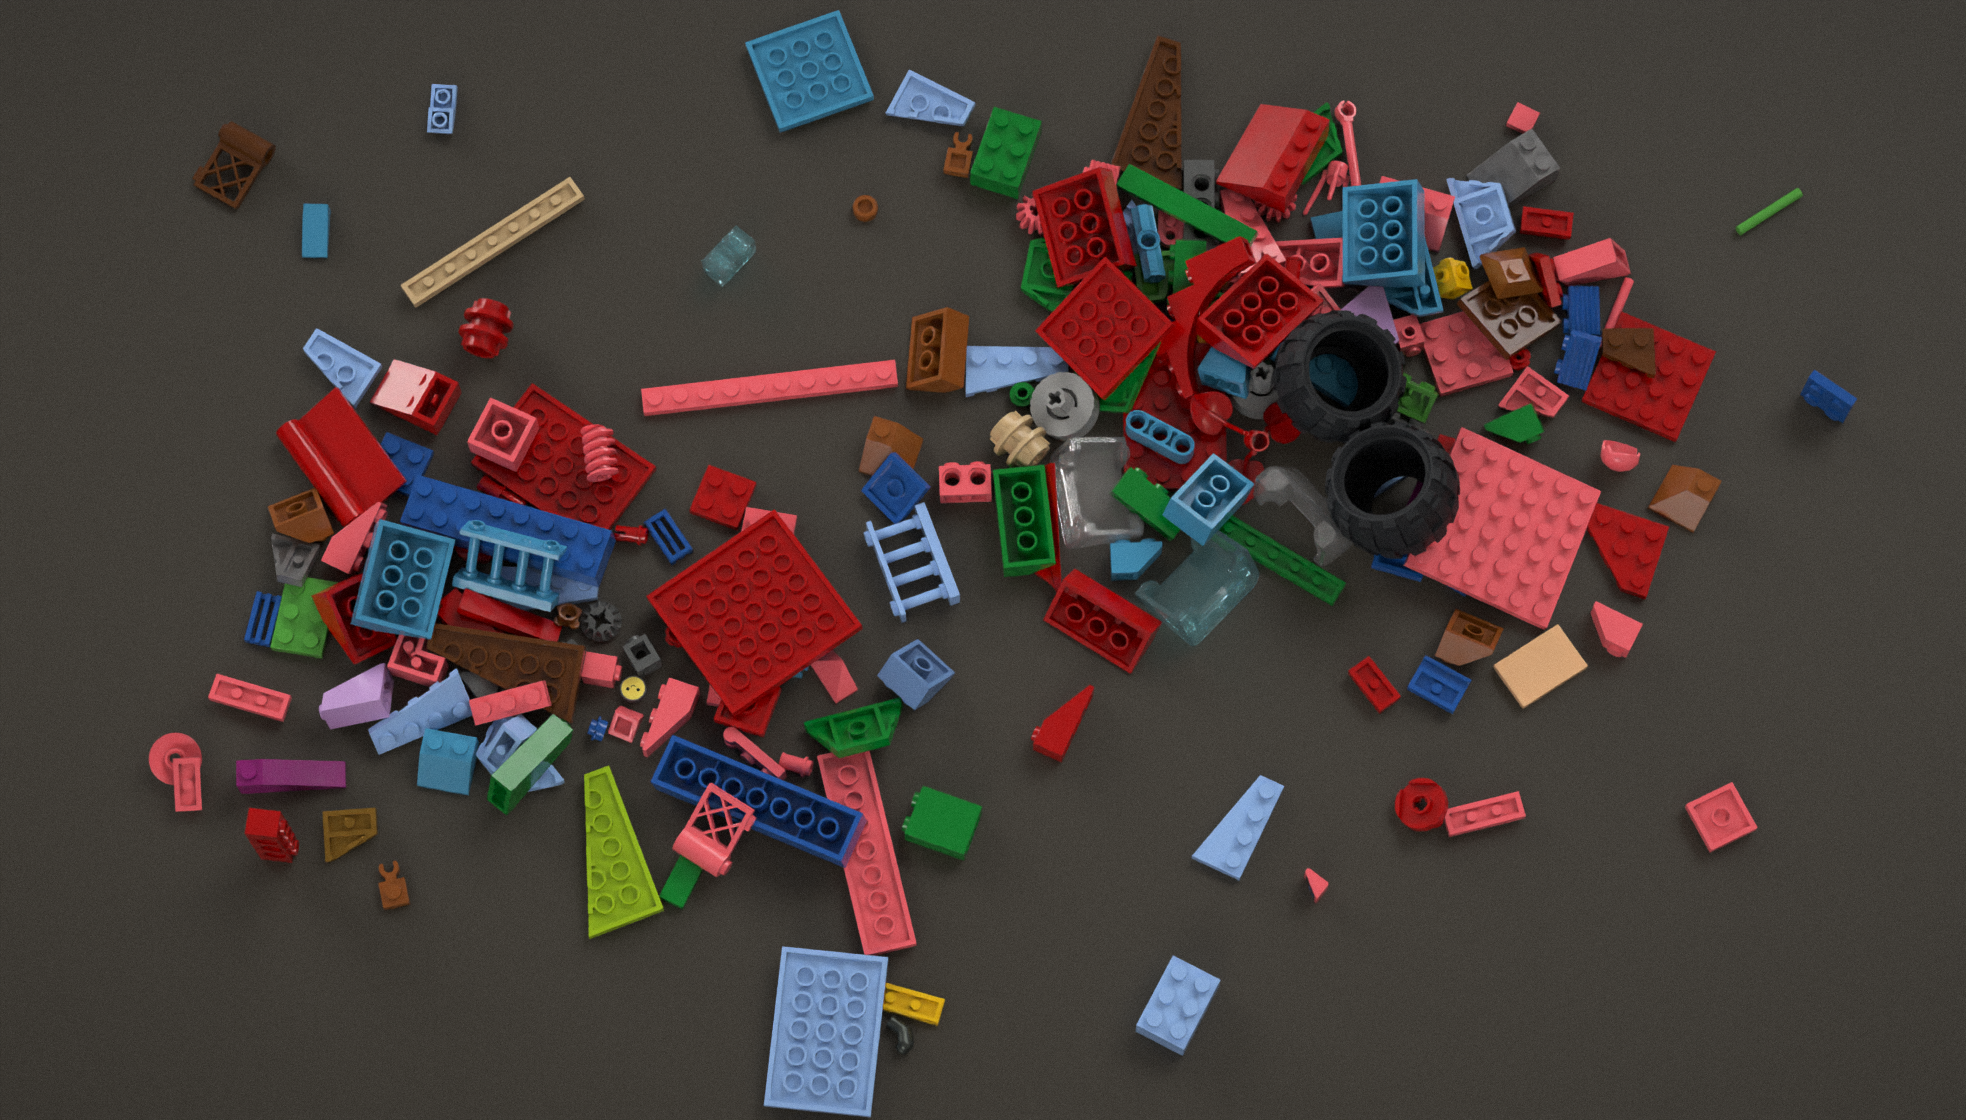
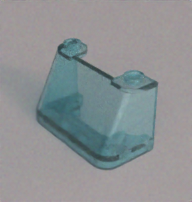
[1135,530,1259,646]

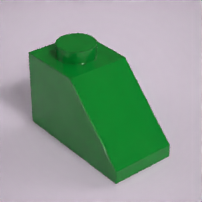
[1484,403,1545,444]

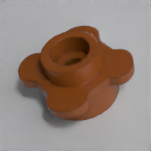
[554,603,582,629]

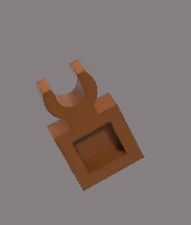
[943,132,973,178]
[378,861,411,910]

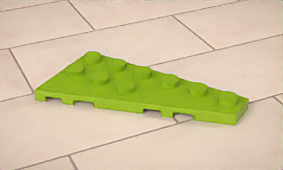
[584,765,664,939]

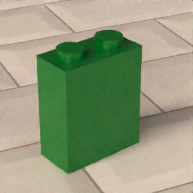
[902,786,982,861]

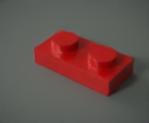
[1520,206,1574,240]
[1348,656,1401,714]

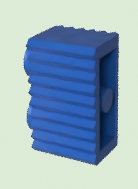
[1562,286,1600,337]
[1554,329,1602,390]

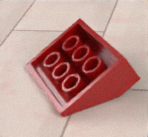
[1216,104,1330,213]
[1032,167,1137,288]
[1196,253,1324,369]

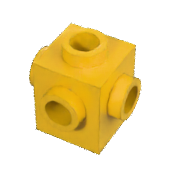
[1433,258,1473,300]

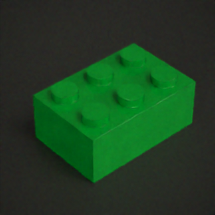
[970,107,1042,199]

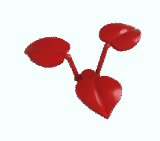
[1190,391,1301,505]

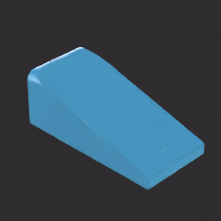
[302,204,331,258]

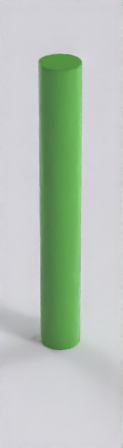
[1736,188,1803,235]

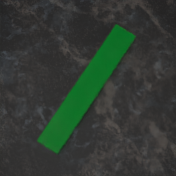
[1116,164,1258,247]
[1213,515,1346,606]

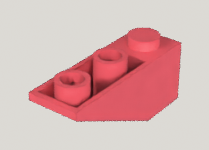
[321,502,388,575]
[640,678,700,757]

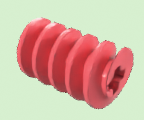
[581,424,619,482]

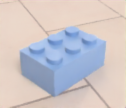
[1135,956,1220,1056]

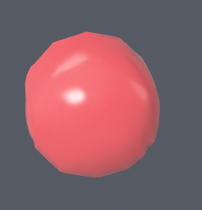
[1601,440,1640,472]

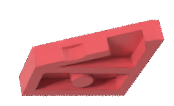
[1498,366,1569,418]

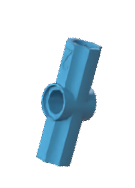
[1131,204,1166,283]

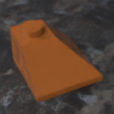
[1479,247,1544,299]
[859,416,924,476]
[1648,465,1722,533]
[268,488,334,543]
[1435,609,1504,666]

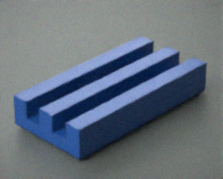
[644,509,693,565]
[244,591,282,647]

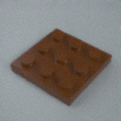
[1457,281,1562,360]

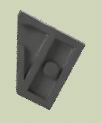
[271,534,320,587]

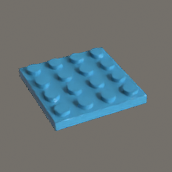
[745,10,874,133]

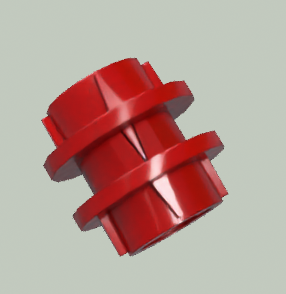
[458,298,514,359]

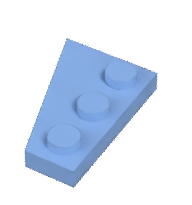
[303,328,382,409]

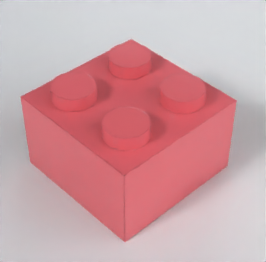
[467,397,539,472]

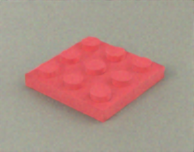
[1419,311,1514,397]

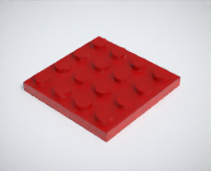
[1035,257,1176,400]
[1581,312,1716,442]

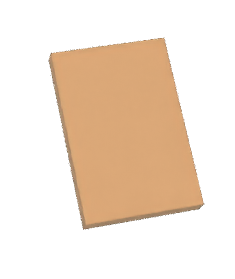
[1493,624,1588,709]

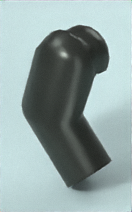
[886,1015,914,1055]

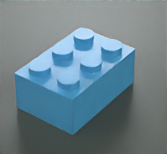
[1162,453,1254,546]

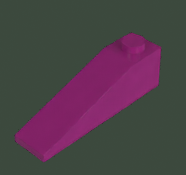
[236,759,346,794]

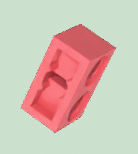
[939,461,992,503]

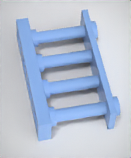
[863,502,960,623]

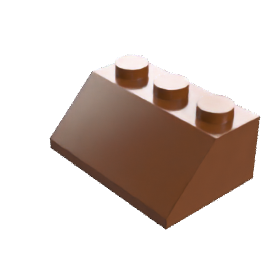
[906,307,969,393]

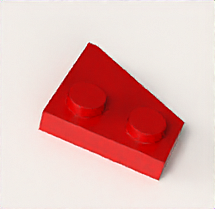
[1529,252,1563,307]

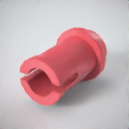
[779,752,814,777]

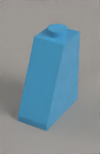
[1198,347,1251,399]

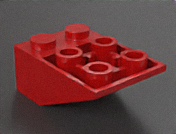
[370,359,462,436]

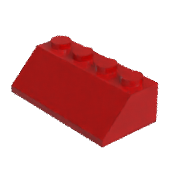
[1043,569,1162,674]

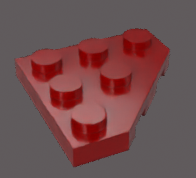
[1587,503,1669,599]

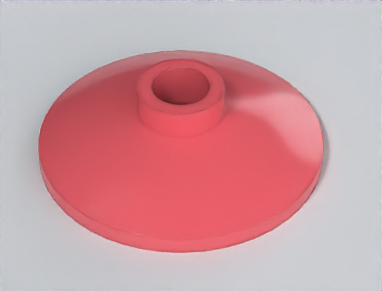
[149,733,202,785]

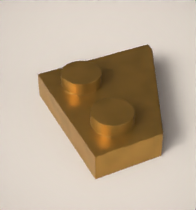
[322,808,378,863]

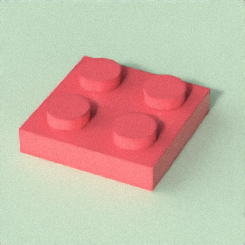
[1685,782,1758,853]

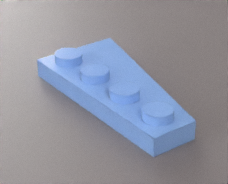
[1192,775,1284,880]

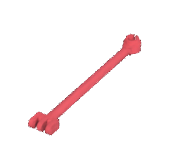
[1334,100,1361,186]

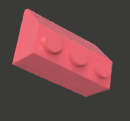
[1380,176,1455,253]

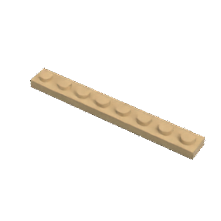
[401,177,585,308]

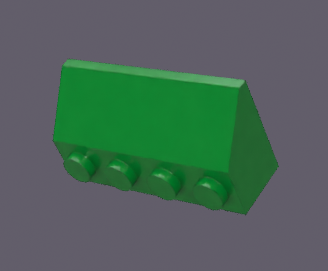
[993,465,1056,577]

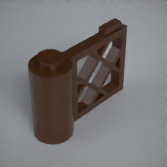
[192,121,276,210]

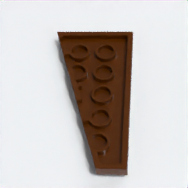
[1111,35,1182,191]

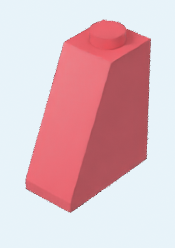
[1553,238,1631,287]

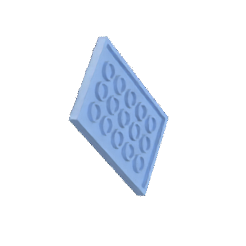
[764,946,888,1118]

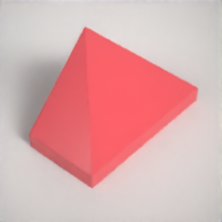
[811,650,858,704]

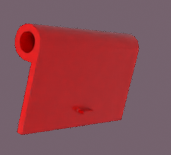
[276,387,407,528]

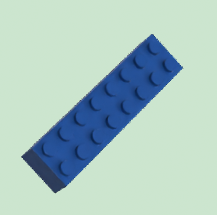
[400,475,616,588]
[651,735,867,868]

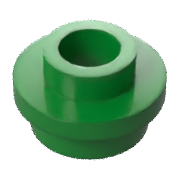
[1010,382,1035,408]

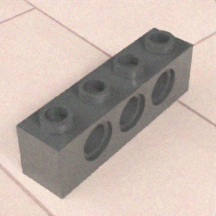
[1183,160,1219,251]

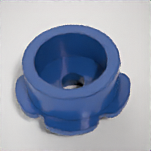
[587,716,608,741]

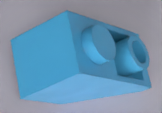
[1110,539,1162,581]

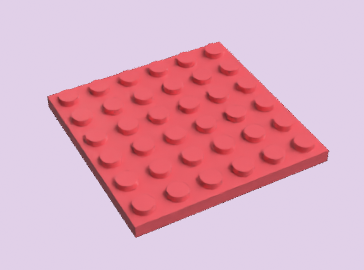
[1403,427,1601,630]

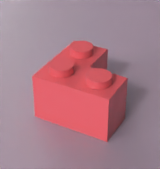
[387,635,449,687]

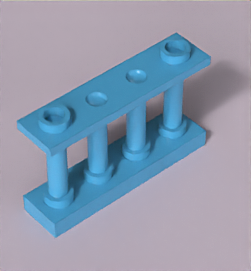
[452,520,567,612]

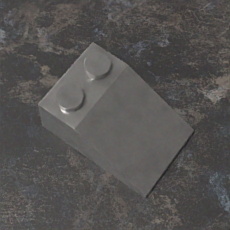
[1466,129,1560,208]

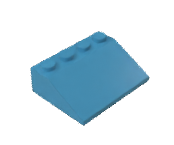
[1343,179,1425,288]
[350,519,455,639]

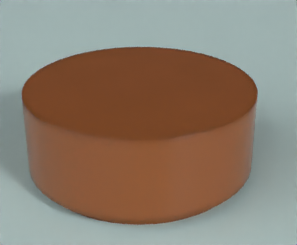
[853,195,878,222]

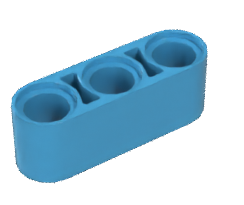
[1125,410,1195,464]

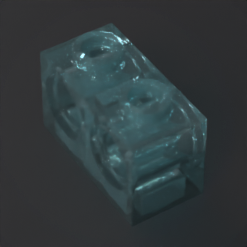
[702,225,756,287]

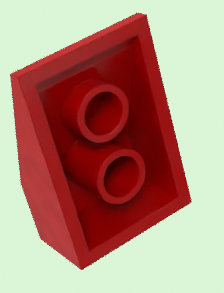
[311,573,397,664]

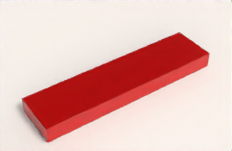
[456,588,563,642]

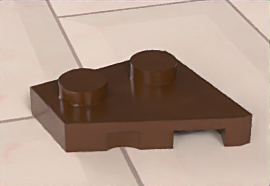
[1601,328,1656,378]

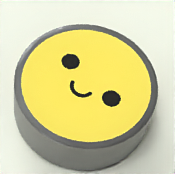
[620,676,647,703]

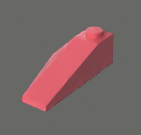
[1275,238,1345,288]

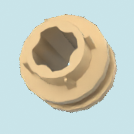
[990,411,1050,468]

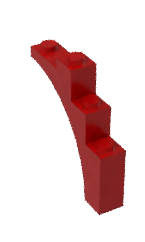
[1156,236,1256,401]

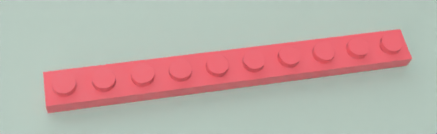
[641,360,898,416]

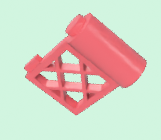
[672,783,757,877]

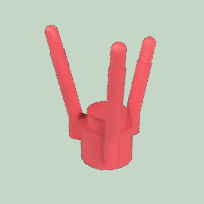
[1303,161,1350,215]

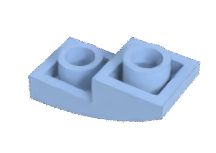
[427,84,458,134]

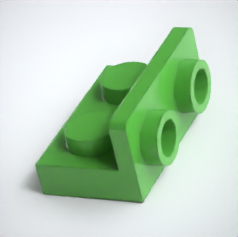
[1397,372,1439,423]

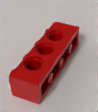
[245,808,299,863]

